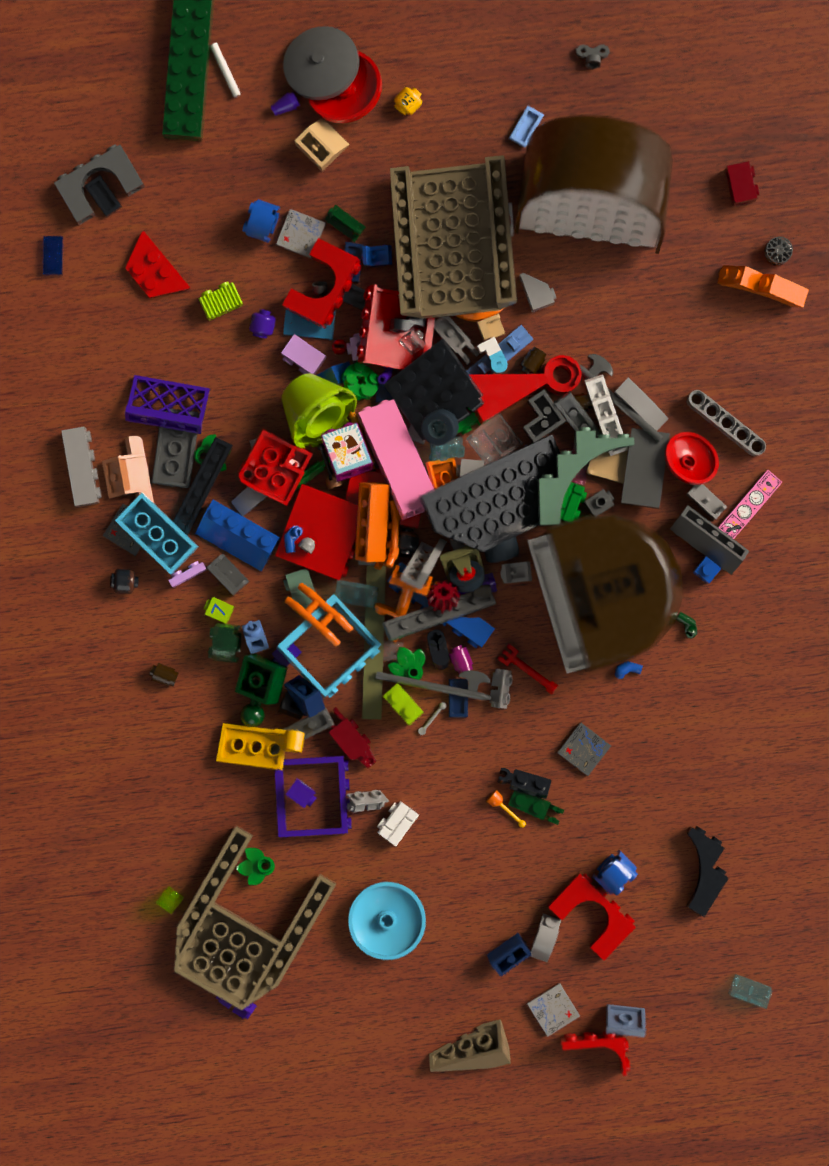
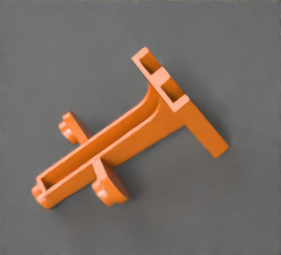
[374,565,433,642]

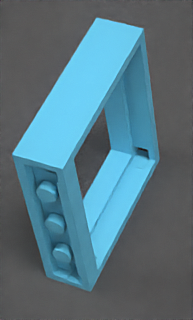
[276,594,381,699]

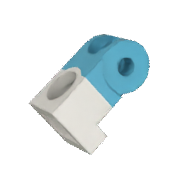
[477,337,508,374]

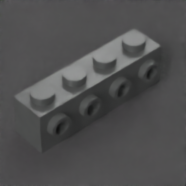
[670,505,749,575]

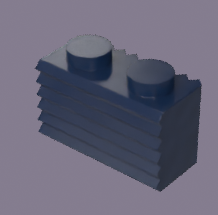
[487,933,531,977]

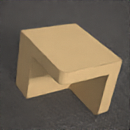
[477,314,505,342]

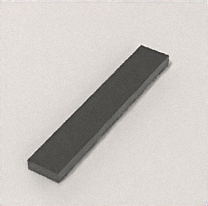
[382,586,496,642]

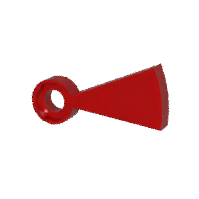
[469,355,582,424]

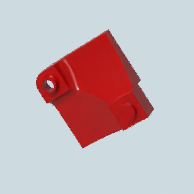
[238,429,313,506]

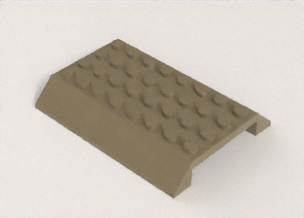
[390,155,517,319]

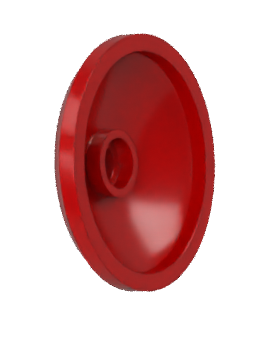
[665,432,719,485]

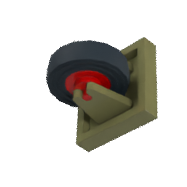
[439,546,485,593]

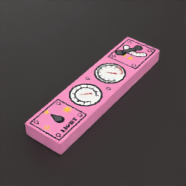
[718,470,782,539]

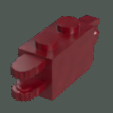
[329,707,377,768]

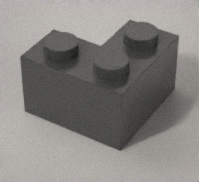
[523,390,566,443]

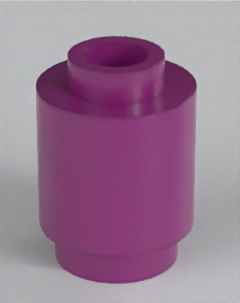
[449,645,473,675]

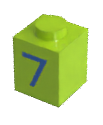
[204,597,235,624]

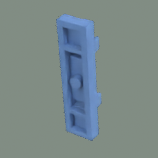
[467,325,534,374]

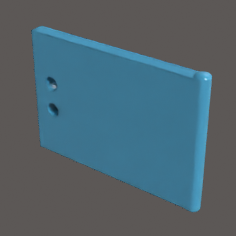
[283,310,336,340]

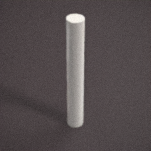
[210,43,241,98]

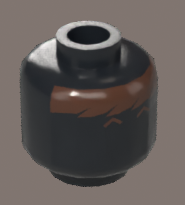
[398,528,419,558]
[110,569,138,594]

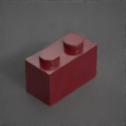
[725,161,759,206]

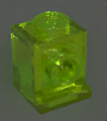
[156,886,184,914]

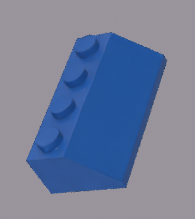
[195,500,281,572]

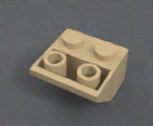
[295,118,349,172]

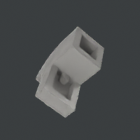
[530,913,561,962]

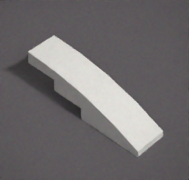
[584,374,628,456]

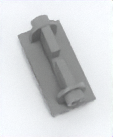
[489,669,513,709]
[346,790,389,812]

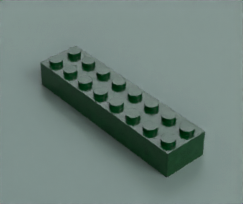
[162,0,214,141]

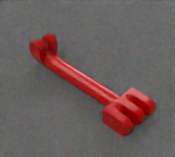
[497,643,559,695]

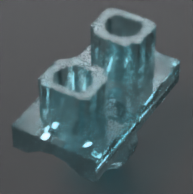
[429,436,465,461]

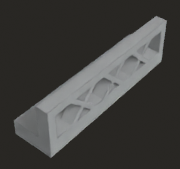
[400,538,447,590]

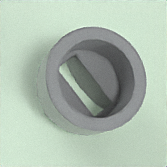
[298,537,315,554]

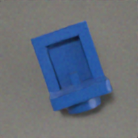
[361,245,392,267]

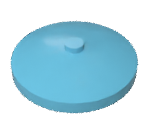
[349,882,426,960]

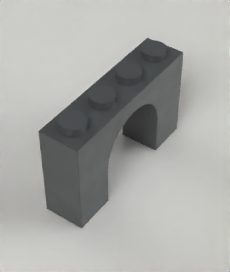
[54,145,145,225]

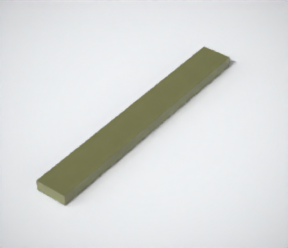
[362,565,386,719]

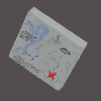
[276,209,326,259]
[527,983,580,1037]

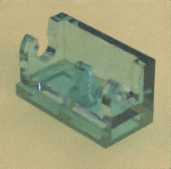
[335,580,379,608]
[728,974,772,1009]

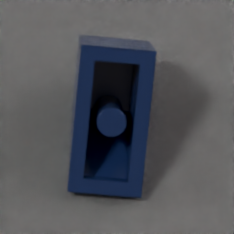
[284,675,325,718]

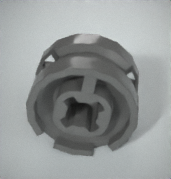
[764,237,793,265]

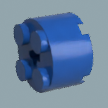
[242,199,280,243]
[593,850,638,896]

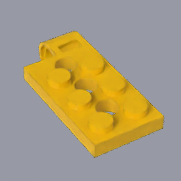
[216,723,305,770]

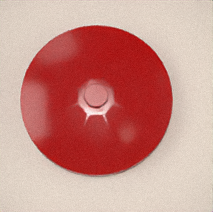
[308,51,382,123]

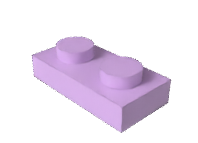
[168,561,207,588]

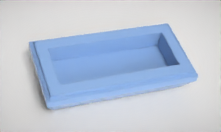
[509,106,544,148]

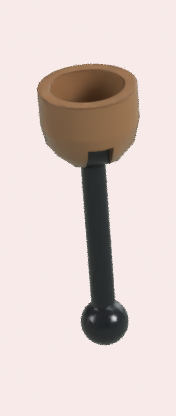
[317,443,342,489]

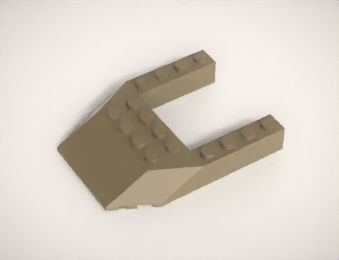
[174,826,337,1010]

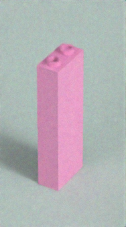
[358,399,434,520]

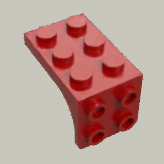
[560,1031,630,1076]

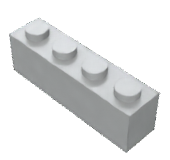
[62,427,102,507]

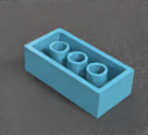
[115,493,199,574]

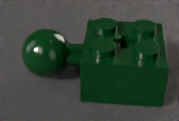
[235,654,288,727]

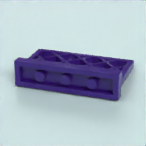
[125,375,210,434]

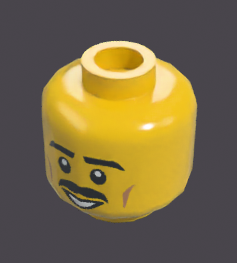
[394,87,422,116]

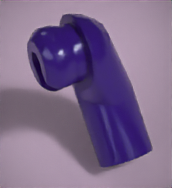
[377,367,394,384]

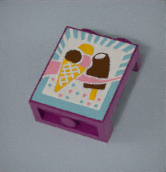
[321,422,374,482]

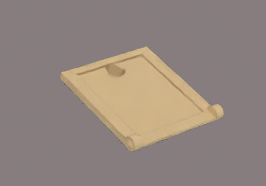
[586,428,629,484]

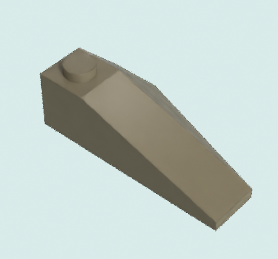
[429,1019,511,1072]

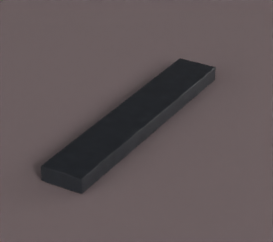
[173,437,233,536]

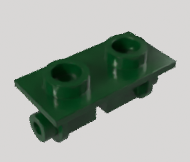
[324,204,366,242]

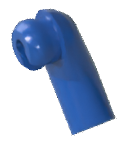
[284,526,303,553]
[614,661,643,679]

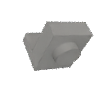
[500,562,532,583]

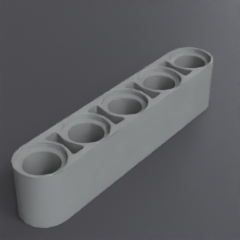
[687,390,766,456]

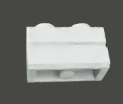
[377,801,419,846]

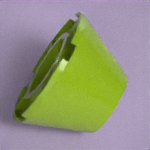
[282,373,357,449]

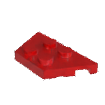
[125,231,190,299]

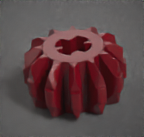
[427,580,460,614]

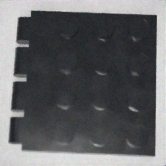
[384,339,484,444]

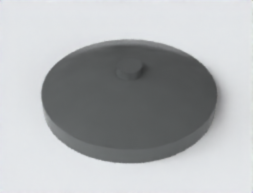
[283,26,359,100]

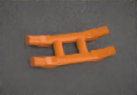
[374,500,401,570]
[285,583,353,647]

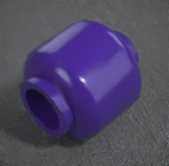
[249,309,276,338]

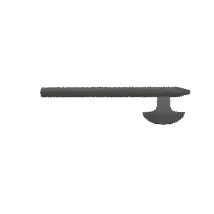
[579,354,663,443]
[376,670,491,700]

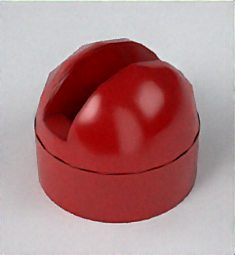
[332,339,347,355]

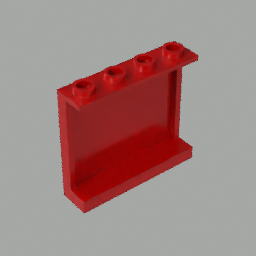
[357,284,435,371]
[275,484,358,580]

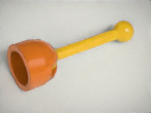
[486,790,526,828]

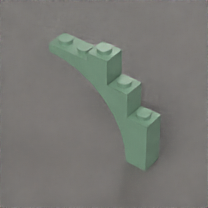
[537,427,634,526]

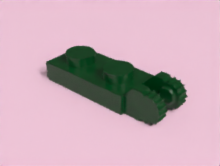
[508,790,564,825]

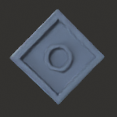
[606,1004,646,1037]

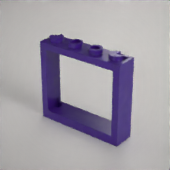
[275,756,352,837]

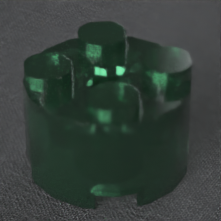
[208,623,242,663]

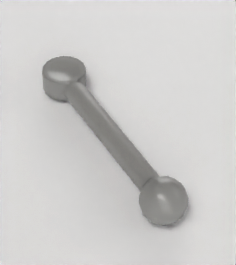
[418,702,446,735]

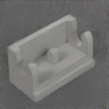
[686,484,727,521]

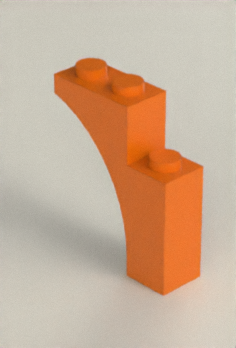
[717,265,809,308]

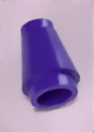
[271,92,300,116]

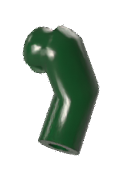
[676,611,698,639]

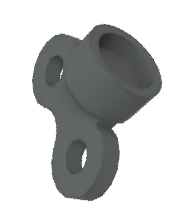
[576,45,610,69]

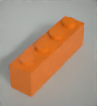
[355,483,390,562]

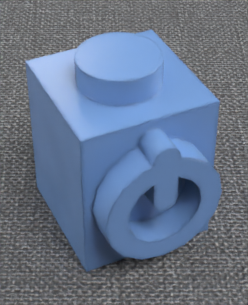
[242,620,269,654]

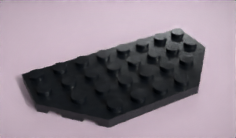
[419,435,560,551]

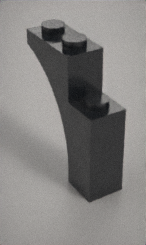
[686,826,729,917]

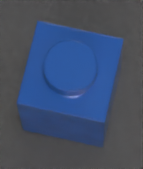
[692,556,721,584]

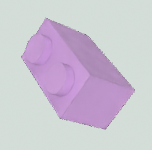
[281,334,326,375]

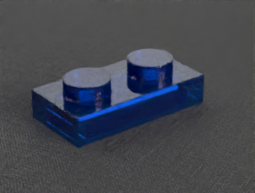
[43,236,64,275]

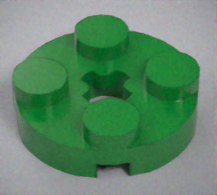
[341,362,379,400]

